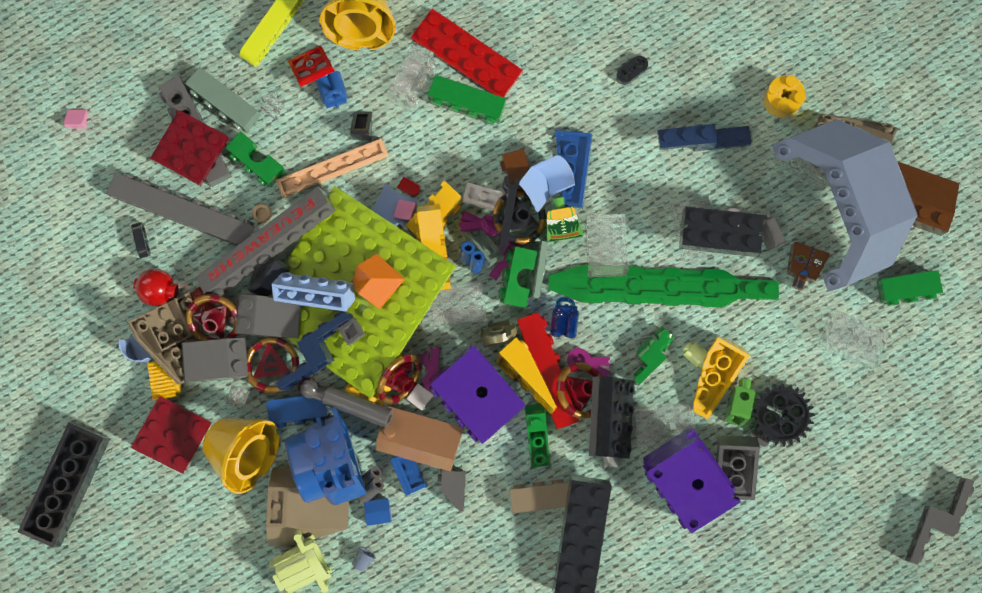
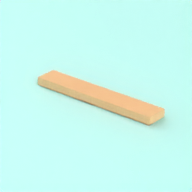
[276,138,388,198]

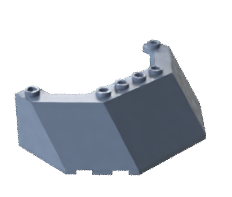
[772,119,918,292]

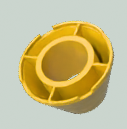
[319,0,396,51]
[202,418,280,494]

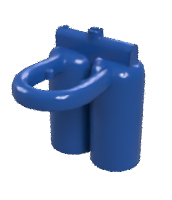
[315,71,347,109]
[460,242,485,274]

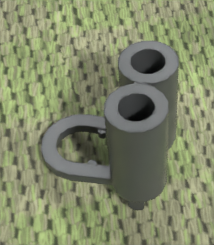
[760,213,786,251]
[358,466,384,504]

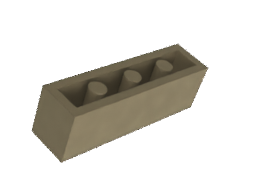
[510,479,569,513]

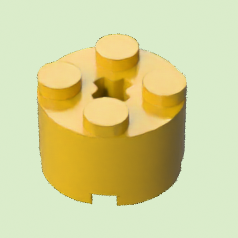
[763,75,806,118]

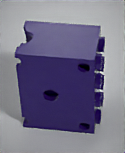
[428,345,526,444]
[643,426,741,534]

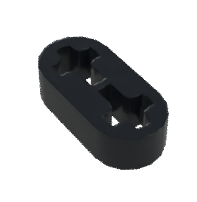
[616,56,648,85]
[131,222,151,259]

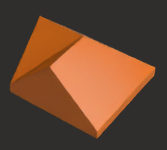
[352,254,405,309]

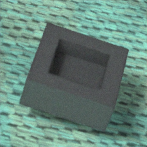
[338,318,366,346]

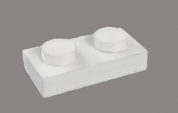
[462,182,504,211]

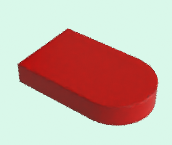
[397,176,420,196]

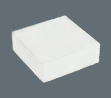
[407,384,434,411]

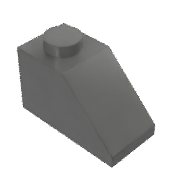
[438,471,466,511]

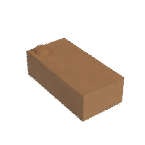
[376,406,463,472]

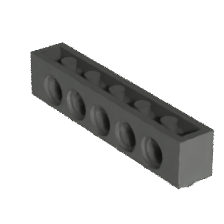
[159,76,232,187]

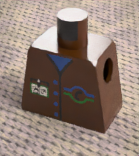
[787,242,830,290]

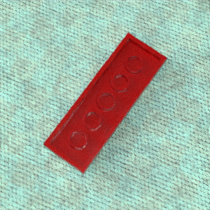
[410,8,523,98]

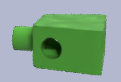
[723,378,755,427]

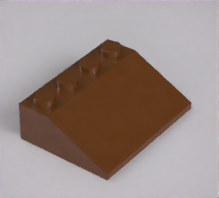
[897,161,960,236]

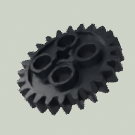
[751,383,815,447]

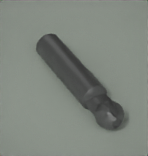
[300,379,394,428]

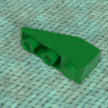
[525,404,550,468]

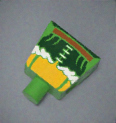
[546,197,583,243]

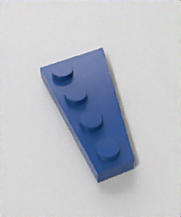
[555,130,593,209]

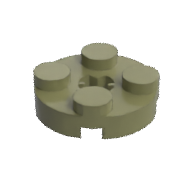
[478,321,517,347]

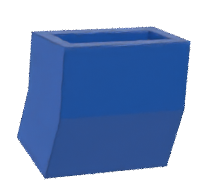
[364,498,392,526]

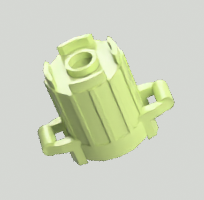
[269,530,332,593]

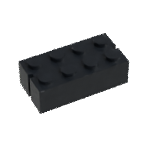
[679,207,764,257]

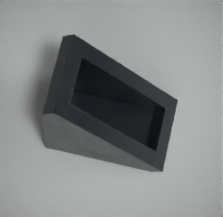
[350,112,372,141]

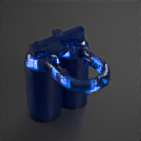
[550,297,579,338]

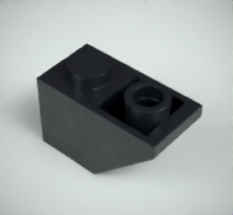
[248,259,291,296]

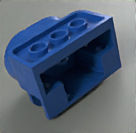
[285,407,367,505]

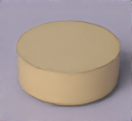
[252,204,272,224]

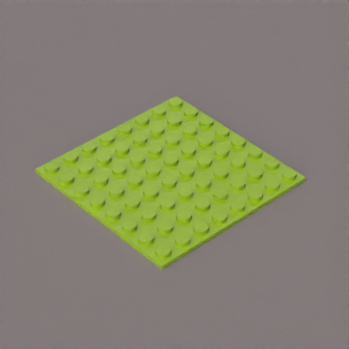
[267,186,456,398]

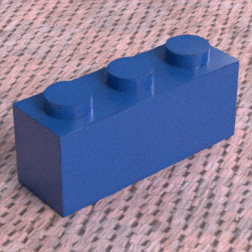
[267,396,330,428]

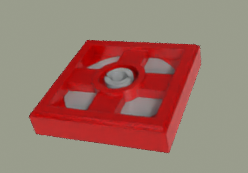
[288,45,334,87]

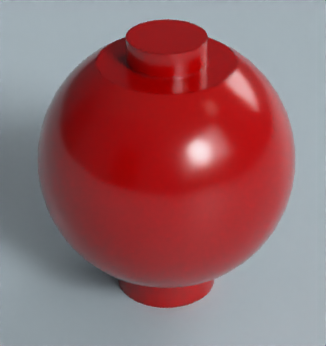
[133,268,179,306]

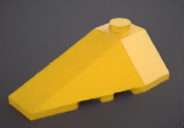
[691,336,750,419]
[495,338,556,414]

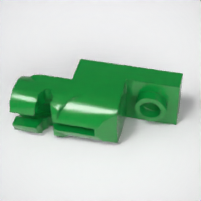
[633,326,674,386]

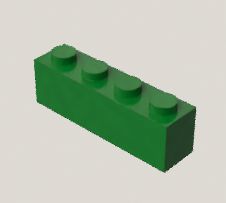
[428,75,506,125]

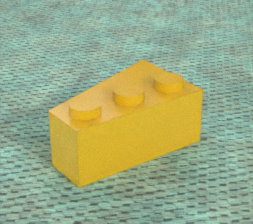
[405,181,462,238]

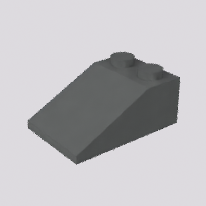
[236,294,302,339]
[181,338,248,382]
[716,435,760,500]

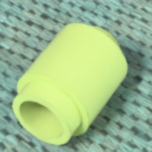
[682,341,707,369]

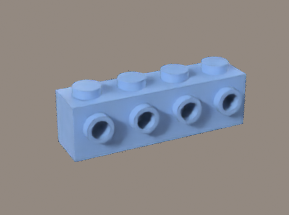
[272,272,355,312]

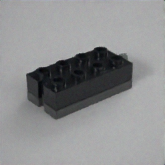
[589,377,635,468]

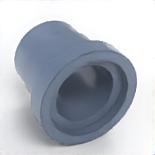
[352,547,376,572]

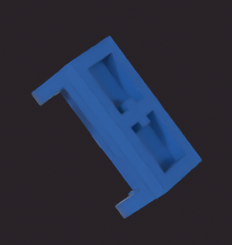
[390,456,427,496]

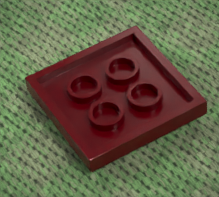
[150,110,229,187]
[130,395,212,474]

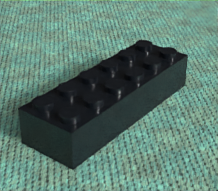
[18,422,111,548]
[553,475,612,593]

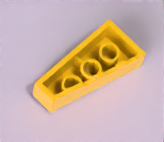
[414,204,451,290]

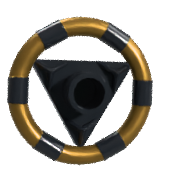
[492,190,546,244]

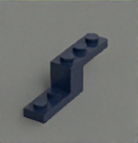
[657,124,751,152]
[276,311,354,391]

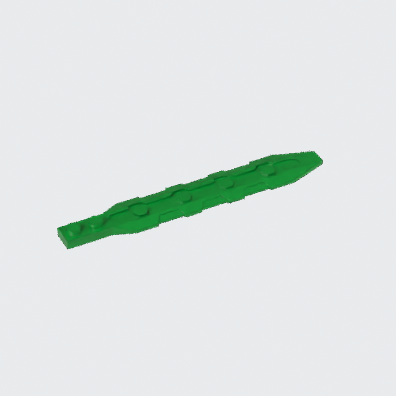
[548,265,779,308]

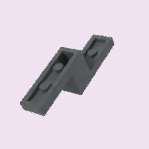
[905,478,974,565]

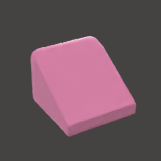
[64,110,87,129]
[393,200,417,222]

